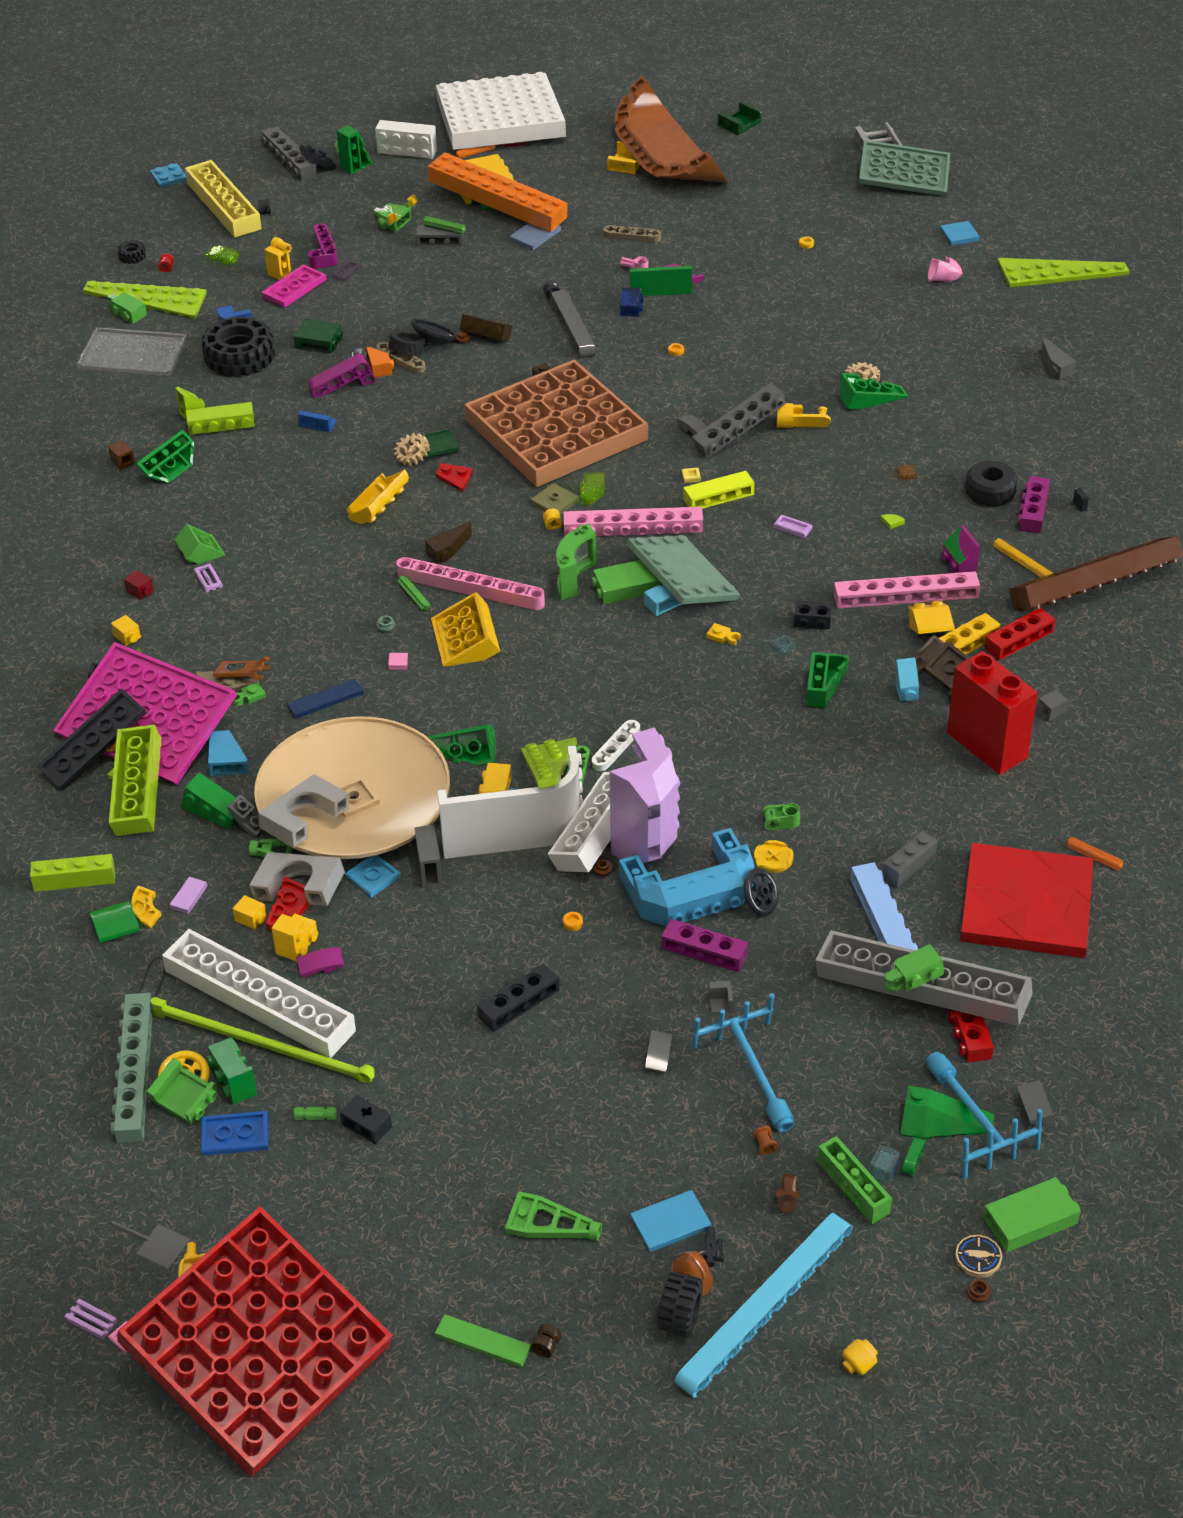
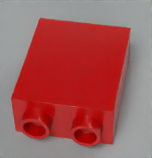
[947,651,1038,775]

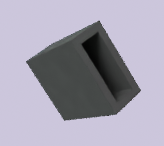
[414,825,442,888]

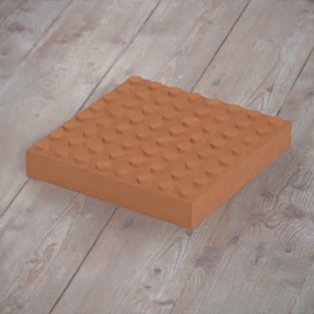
[464,359,648,487]

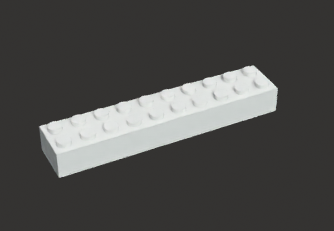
[162,929,356,1058]

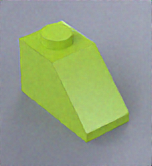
[175,387,205,420]

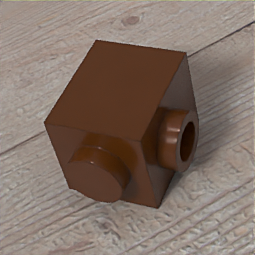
[108,440,135,469]

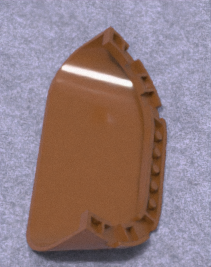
[614,76,728,183]

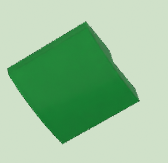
[90,901,140,943]

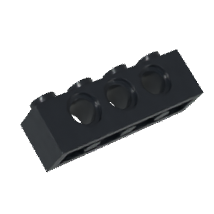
[477,963,560,1032]

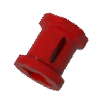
[158,253,174,272]

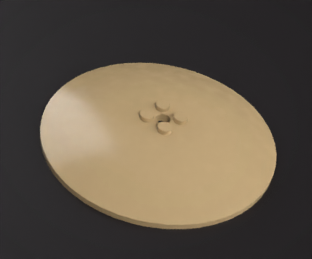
[254,717,450,859]

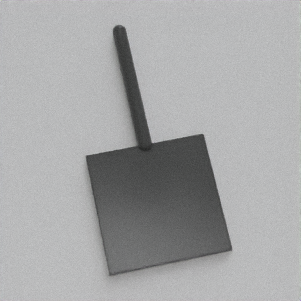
[111,1221,190,1268]

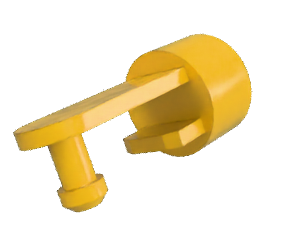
[776,403,831,428]

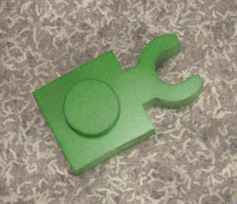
[234,682,266,706]

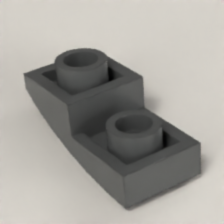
[677,414,707,435]
[228,795,262,838]
[644,1030,672,1074]

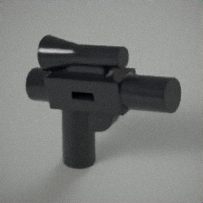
[687,1227,724,1267]

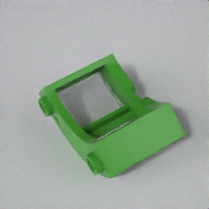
[556,523,596,600]

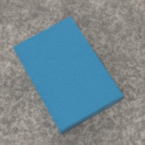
[630,1190,712,1253]

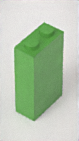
[591,560,664,604]
[983,1177,1081,1252]

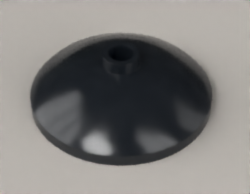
[411,319,457,344]

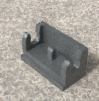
[1017,1080,1055,1128]

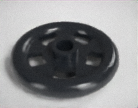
[743,868,778,916]

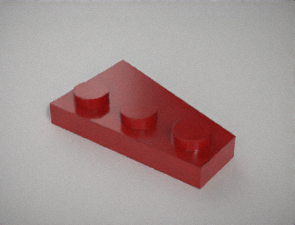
[266,876,310,931]

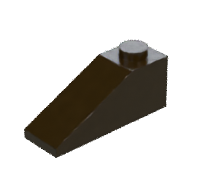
[425,521,472,564]

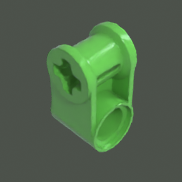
[762,803,800,831]

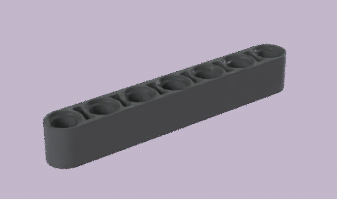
[550,289,596,358]

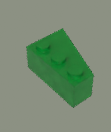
[337,125,373,174]

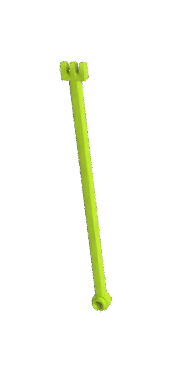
[150,997,375,1084]

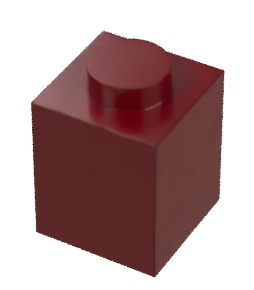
[124,570,154,600]

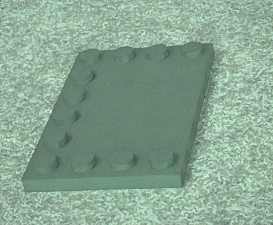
[859,140,950,196]
[626,535,740,604]

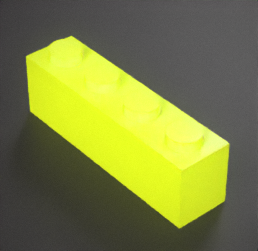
[683,471,754,509]

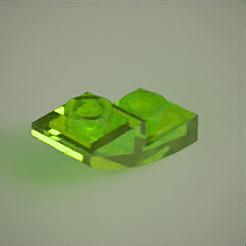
[206,245,240,264]

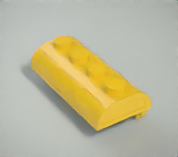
[346,469,409,524]

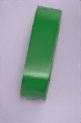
[902,1137,926,1176]

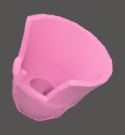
[928,257,963,282]

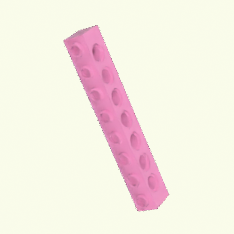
[564,507,703,537]
[834,572,980,609]

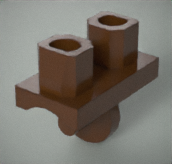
[776,1174,801,1213]

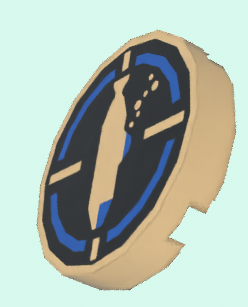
[955,1235,1002,1278]

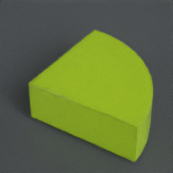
[881,514,905,529]

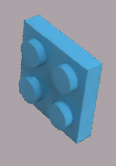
[150,163,187,188]

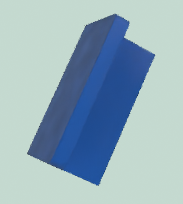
[298,410,337,432]

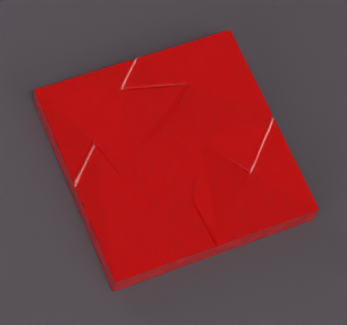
[960,843,1093,958]

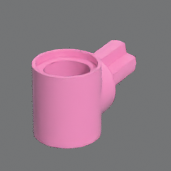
[620,257,648,269]

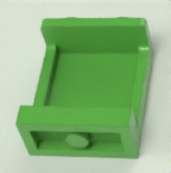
[147,1058,218,1125]

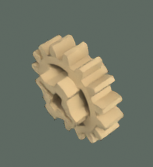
[845,362,880,382]
[394,433,430,466]

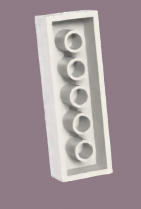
[548,772,611,872]

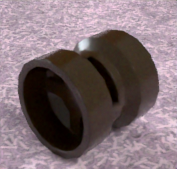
[530,1324,562,1358]

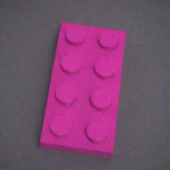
[261,264,327,308]

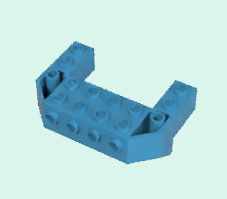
[619,828,754,927]

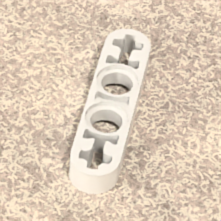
[592,720,640,771]

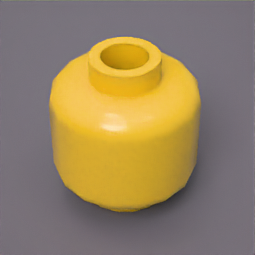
[842,1339,878,1376]

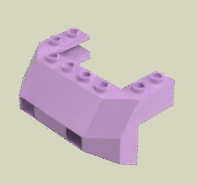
[610,727,680,863]

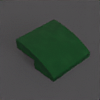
[419,430,459,458]

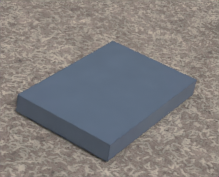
[509,223,561,250]

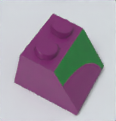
[941,525,980,573]

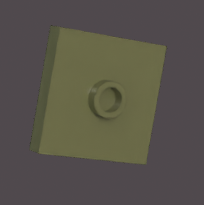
[531,483,579,515]

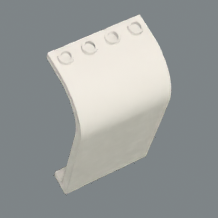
[438,746,583,859]

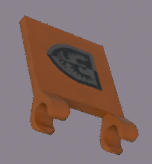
[213,656,271,680]

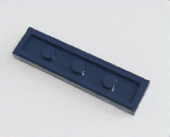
[288,679,364,719]

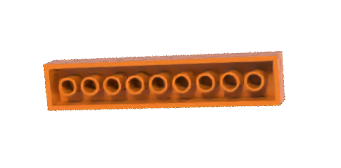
[428,152,568,232]

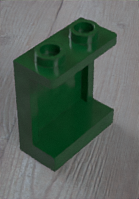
[717,101,761,135]
[294,319,343,354]

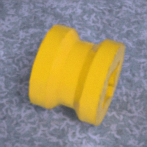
[543,509,562,530]

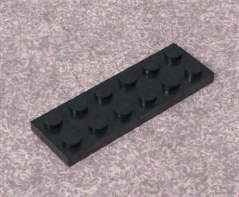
[37,688,147,790]

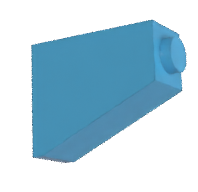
[208,730,249,776]

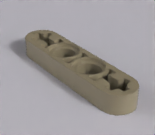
[604,225,661,242]
[376,342,426,373]

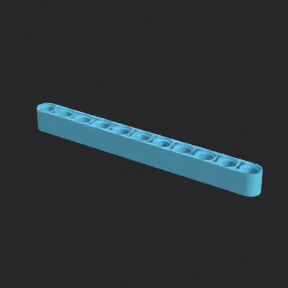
[674,1213,853,1398]

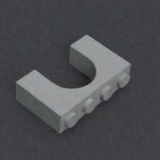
[258,774,349,847]
[249,852,345,906]

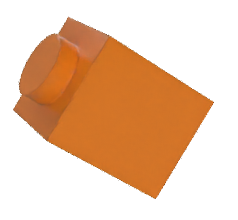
[366,347,394,377]

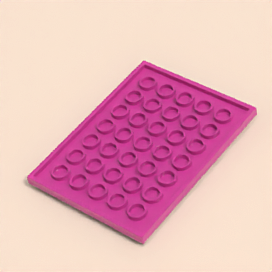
[53,642,237,786]

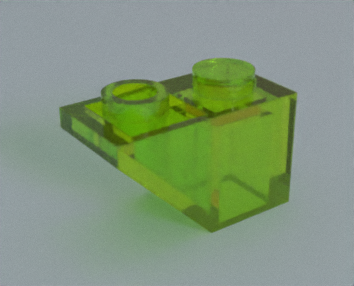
[580,472,605,506]

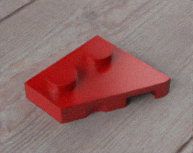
[436,463,473,492]

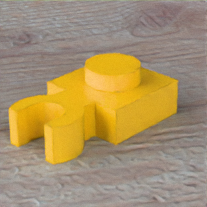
[706,623,741,645]

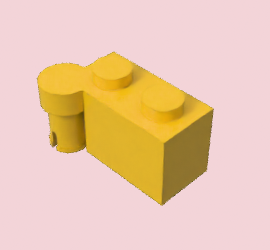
[264,237,292,280]

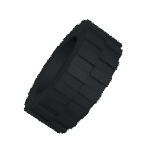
[388,331,425,356]

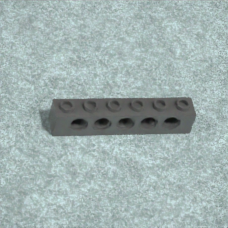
[261,126,317,181]
[692,383,786,457]

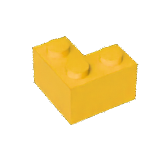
[272,913,318,962]

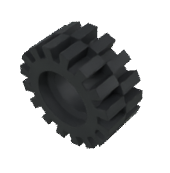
[117,240,146,264]

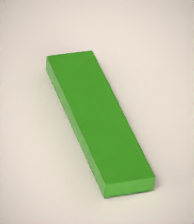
[435,1314,531,1368]

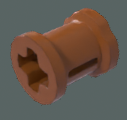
[753,1126,778,1155]

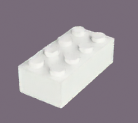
[375,120,437,159]

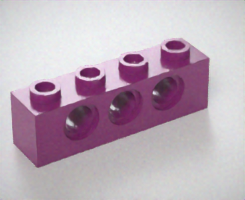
[1017,476,1050,534]
[662,919,748,972]

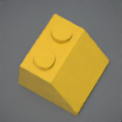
[908,601,954,634]

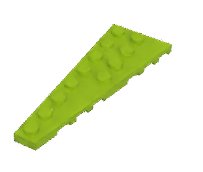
[997,258,1129,287]
[83,281,207,319]
[521,737,577,789]

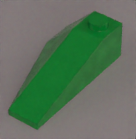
[840,373,908,410]
[426,724,496,765]
[900,1086,994,1139]

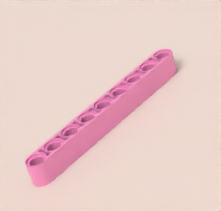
[396,557,545,610]

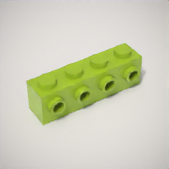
[186,402,255,435]
[30,854,115,892]

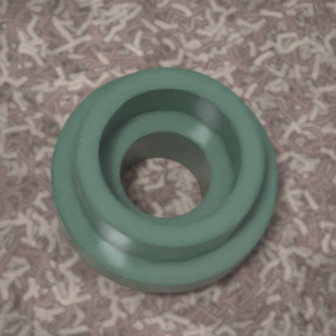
[377,615,395,632]

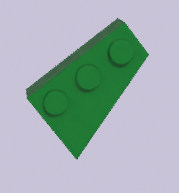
[806,652,849,708]
[180,773,237,829]
[206,1037,258,1104]

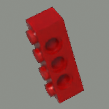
[984,608,1056,661]
[948,1009,994,1063]

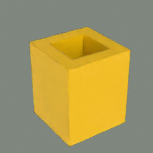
[111,615,141,646]
[233,895,267,930]

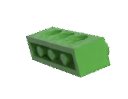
[817,1136,892,1224]

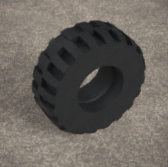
[201,316,275,377]

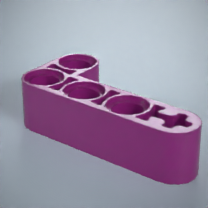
[308,223,338,269]
[308,354,375,398]

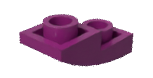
[297,947,344,978]

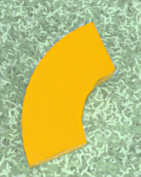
[132,886,162,929]

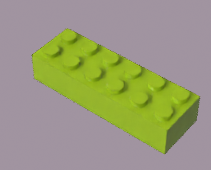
[109,724,161,836]

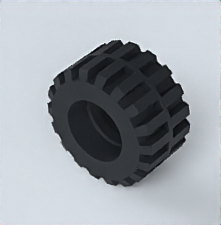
[657,1271,703,1337]

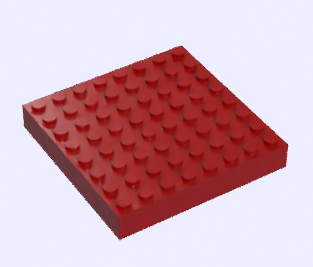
[117,1206,393,1478]

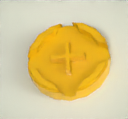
[754,840,793,873]

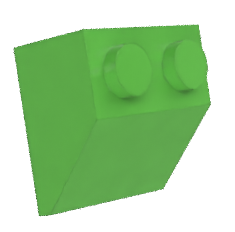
[175,524,225,564]

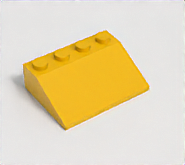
[431,592,500,666]

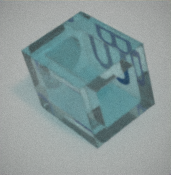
[869,1144,901,1185]

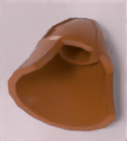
[671,1251,713,1297]

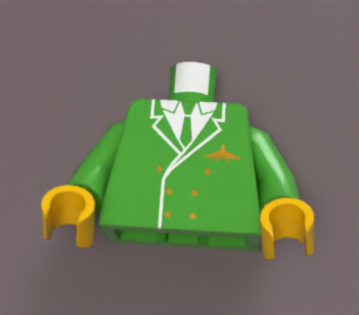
[374,195,418,233]

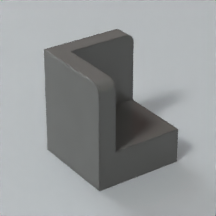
[1039,690,1069,721]
[709,981,733,1014]

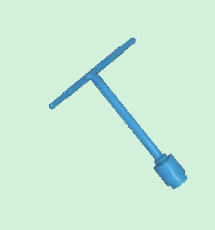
[692,993,794,1133]
[926,1052,1042,1179]

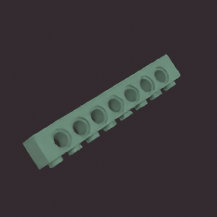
[111,993,153,1143]

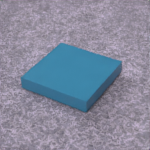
[940,221,980,246]
[345,855,401,898]

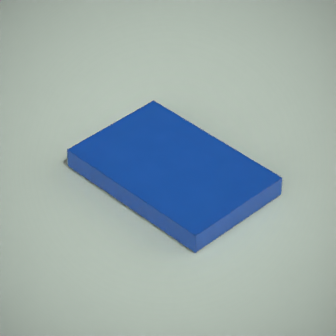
[201,1111,268,1156]

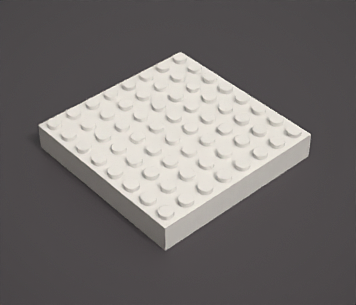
[436,72,566,150]

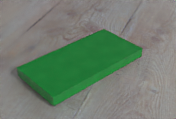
[630,266,692,297]

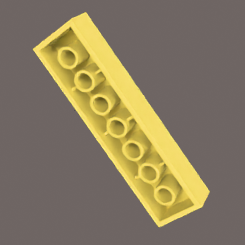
[185,160,262,238]

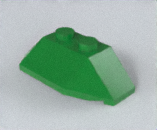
[136,429,194,483]

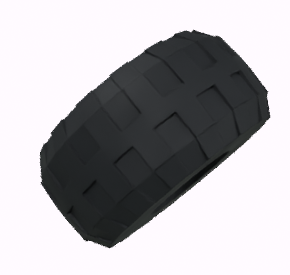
[965,460,1017,506]

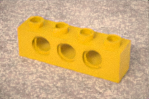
[939,613,1001,655]

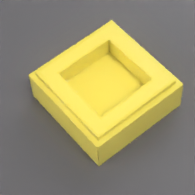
[682,468,701,483]

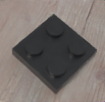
[299,145,337,170]

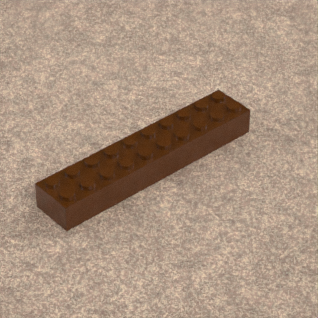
[1008,535,1183,611]

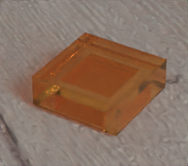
[897,464,917,480]

